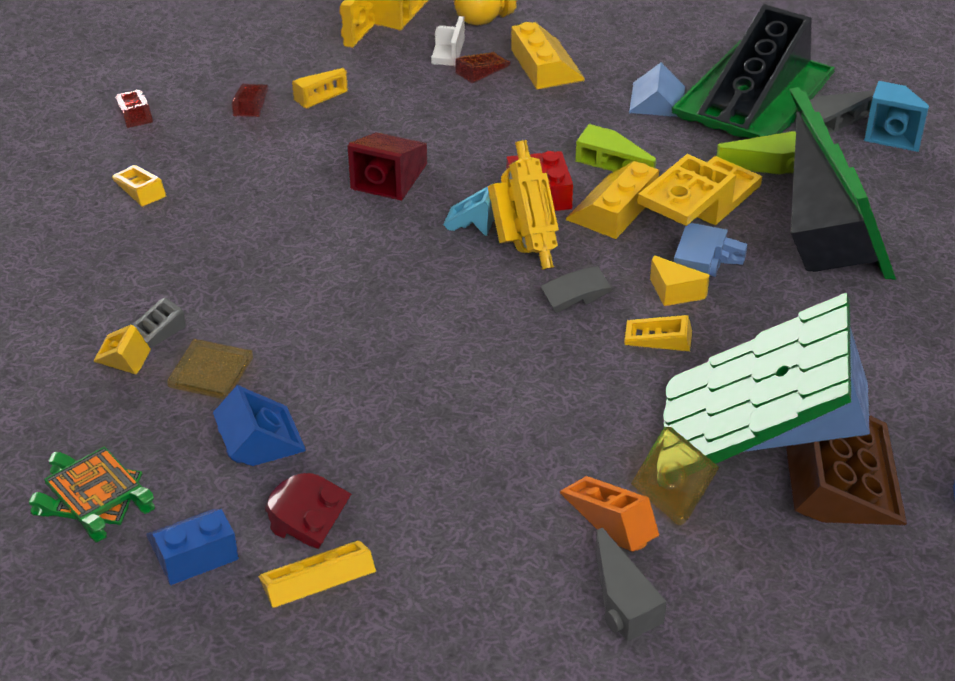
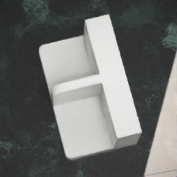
[432,16,465,66]

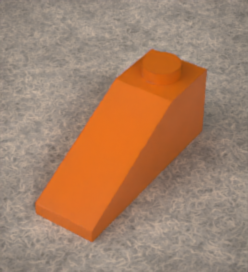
[560,476,659,552]

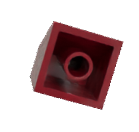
[347,132,427,201]

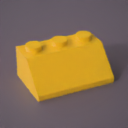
[511,22,585,89]
[566,161,659,239]

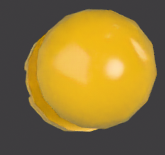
[454,0,517,25]

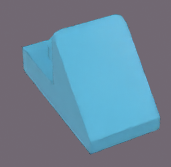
[443,187,494,236]

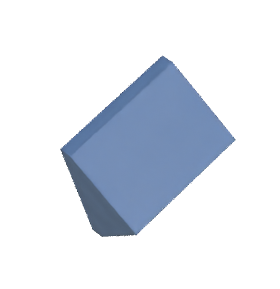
[629,62,685,117]

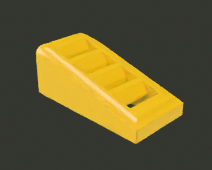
[292,68,348,108]
[112,165,166,207]
[624,315,692,351]

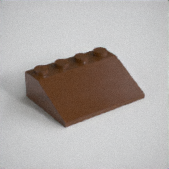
[786,415,907,525]

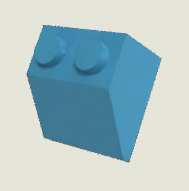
[864,81,929,152]

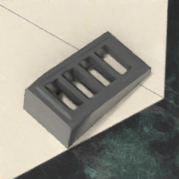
[132,297,186,348]

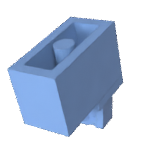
[674,223,747,279]

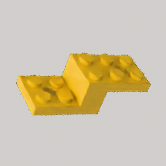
[339,0,428,48]
[637,154,763,226]

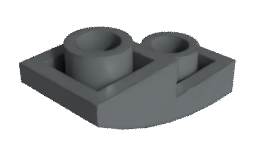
[541,266,613,313]

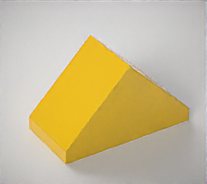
[650,255,710,306]
[94,325,151,374]

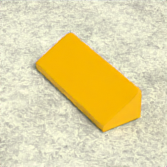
[258,540,376,608]

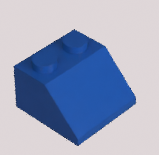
[213,385,306,466]
[146,509,239,585]

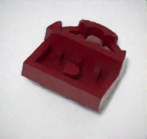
[265,473,351,549]

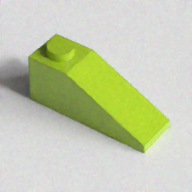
[576,124,656,172]
[717,131,796,174]

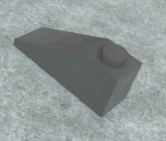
[796,90,875,134]
[595,527,667,642]

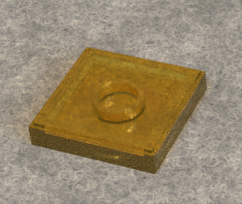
[167,339,253,399]
[631,427,720,525]

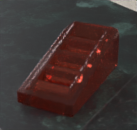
[455,52,510,83]
[232,84,268,117]
[115,90,153,128]

